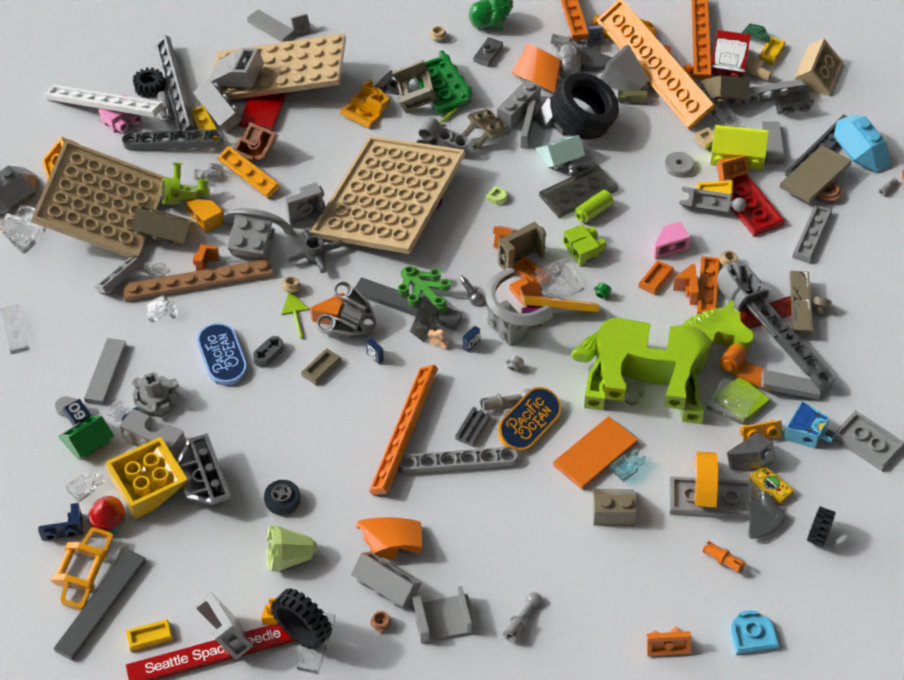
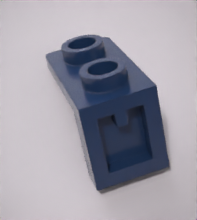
[38,503,83,541]

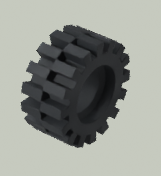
[133,67,165,98]
[807,506,836,547]

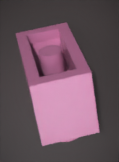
[653,221,690,259]

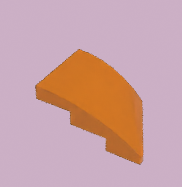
[512,43,562,93]
[356,517,422,561]

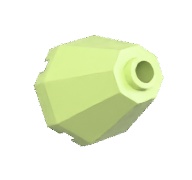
[266,526,317,571]

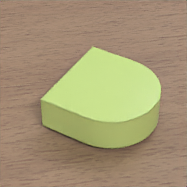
[486,185,507,205]

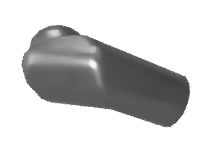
[567,161,591,176]

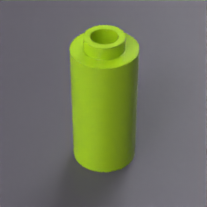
[575,190,614,223]

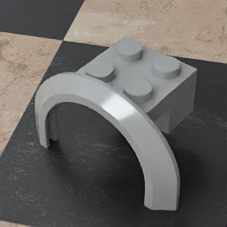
[223,208,296,260]
[485,268,553,346]

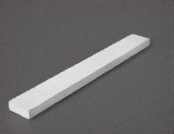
[44,85,164,117]

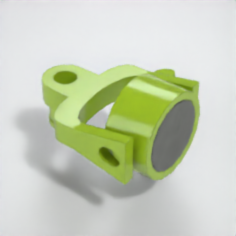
[161,162,210,205]

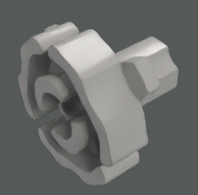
[132,372,179,416]

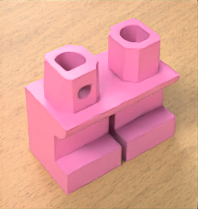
[99,94,142,133]

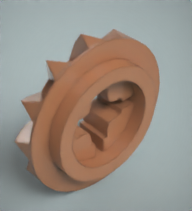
[816,181,842,203]

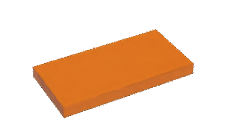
[553,416,638,490]

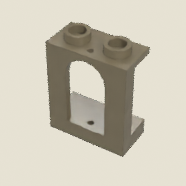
[392,60,437,113]

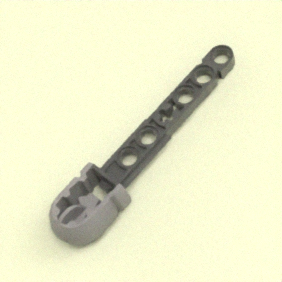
[717,262,835,391]

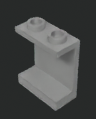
[412,586,475,644]

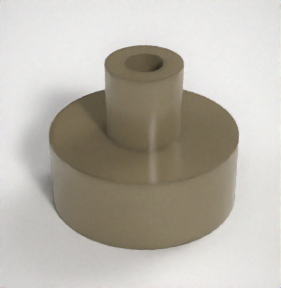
[812,297,832,314]

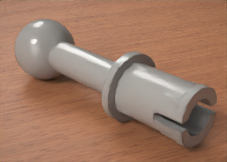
[479,388,531,410]
[503,592,542,642]

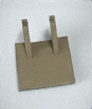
[462,109,511,150]

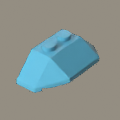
[834,115,891,173]

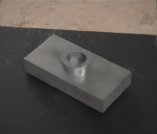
[473,37,503,66]

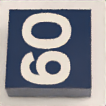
[463,326,480,352]
[365,338,384,364]
[62,399,91,426]

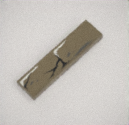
[789,271,813,335]

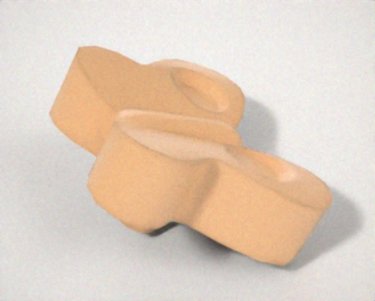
[427,330,449,349]

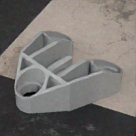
[317,281,377,338]

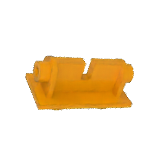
[739,419,782,441]

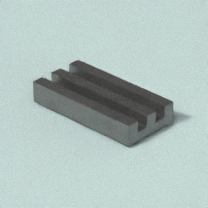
[455,407,491,446]

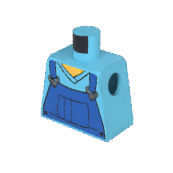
[784,401,836,448]

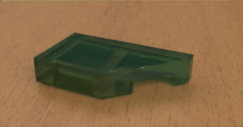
[742,23,771,43]

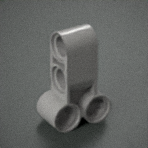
[416,116,469,155]

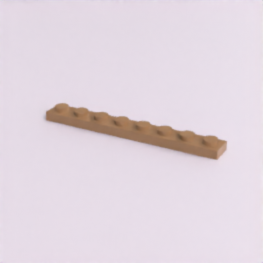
[123,258,273,302]

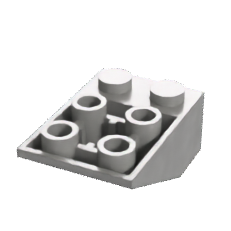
[209,48,264,87]

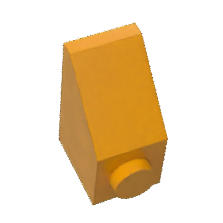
[185,199,224,233]

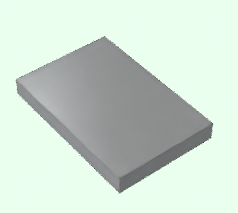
[834,410,904,471]

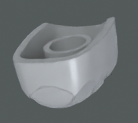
[556,42,582,79]

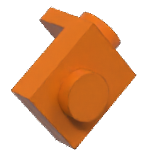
[193,244,220,271]

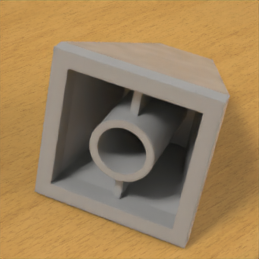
[600,44,650,91]

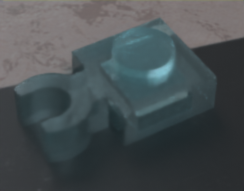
[609,449,646,482]

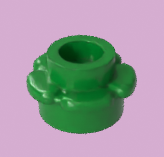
[594,282,612,299]

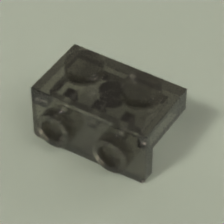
[773,87,815,115]

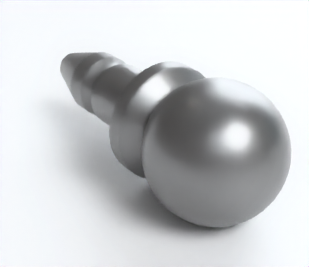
[460,275,484,306]

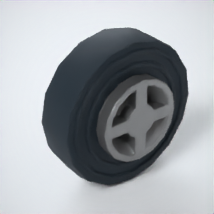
[264,480,301,515]

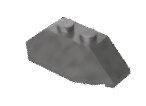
[0,165,37,214]
[177,433,231,505]

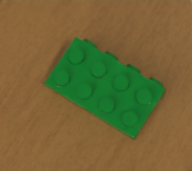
[413,50,473,114]

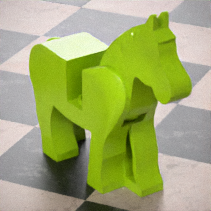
[571,300,754,424]

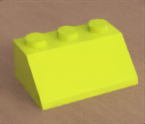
[710,125,769,170]

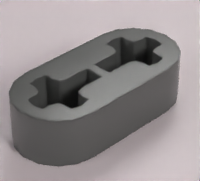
[253,336,284,367]

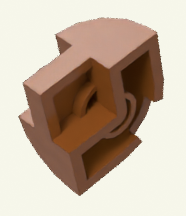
[234,122,279,160]

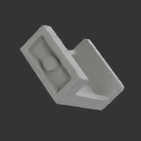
[195,592,253,660]

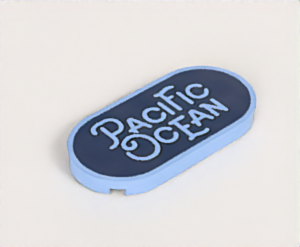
[197,323,247,386]

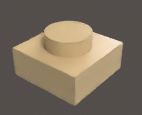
[694,127,714,149]

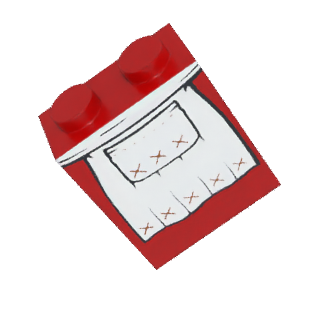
[711,30,751,78]

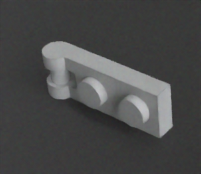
[95,257,145,294]

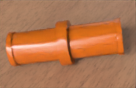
[702,541,745,574]

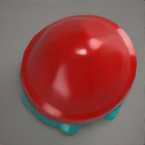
[87,496,126,534]

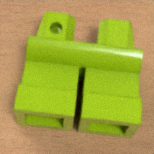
[563,224,606,266]

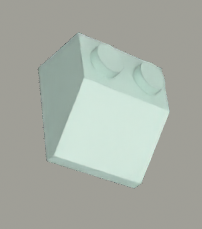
[536,135,585,169]

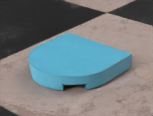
[730,610,779,655]

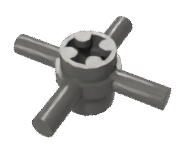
[287,230,342,273]

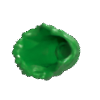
[469,0,513,31]

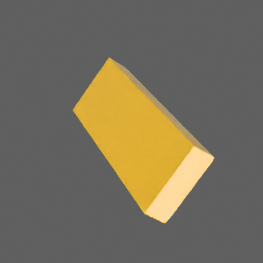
[190,106,220,148]

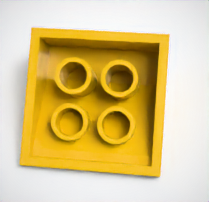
[105,437,188,520]

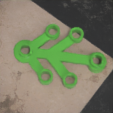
[398,266,451,314]

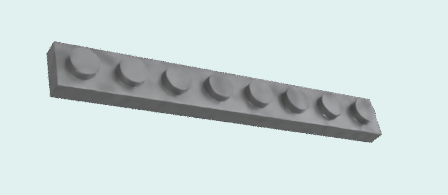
[155,35,195,138]

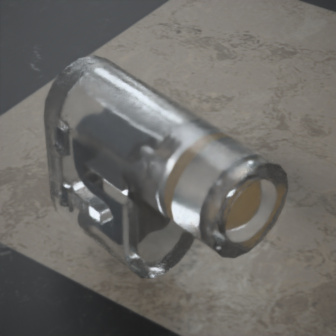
[193,163,225,183]

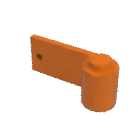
[719,344,771,392]

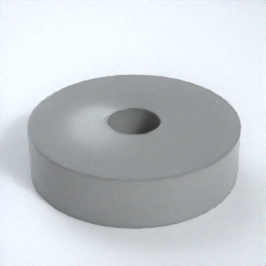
[665,152,694,177]

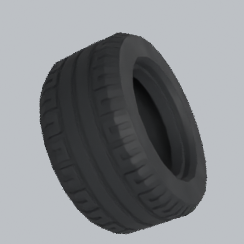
[550,73,619,140]

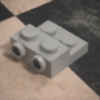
[285,182,326,227]

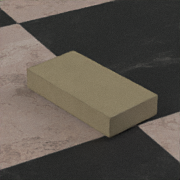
[301,348,342,385]

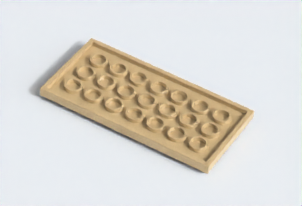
[213,33,346,100]

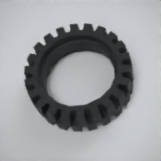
[271,588,332,650]

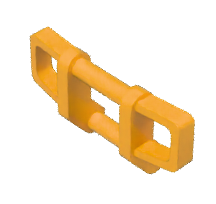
[51,527,113,611]

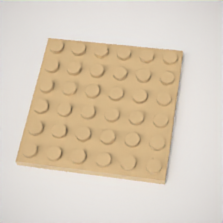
[31,139,168,258]

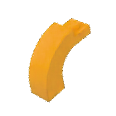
[693,451,718,507]

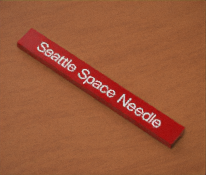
[125,624,295,680]

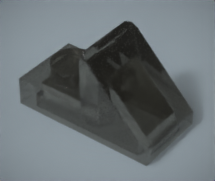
[410,300,442,342]

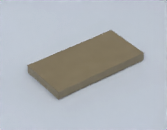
[780,146,852,203]

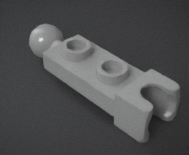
[679,187,746,212]

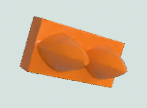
[646,626,691,656]

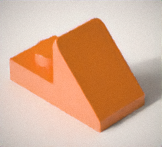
[717,155,749,181]
[493,226,517,249]
[673,264,699,305]
[509,277,543,308]

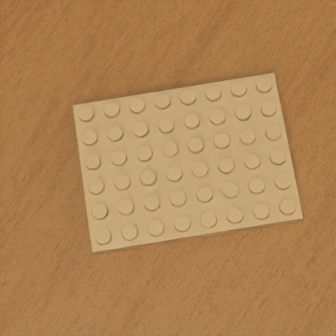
[310,136,465,254]

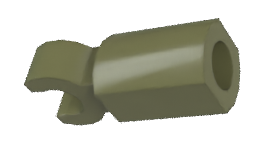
[617,89,647,104]

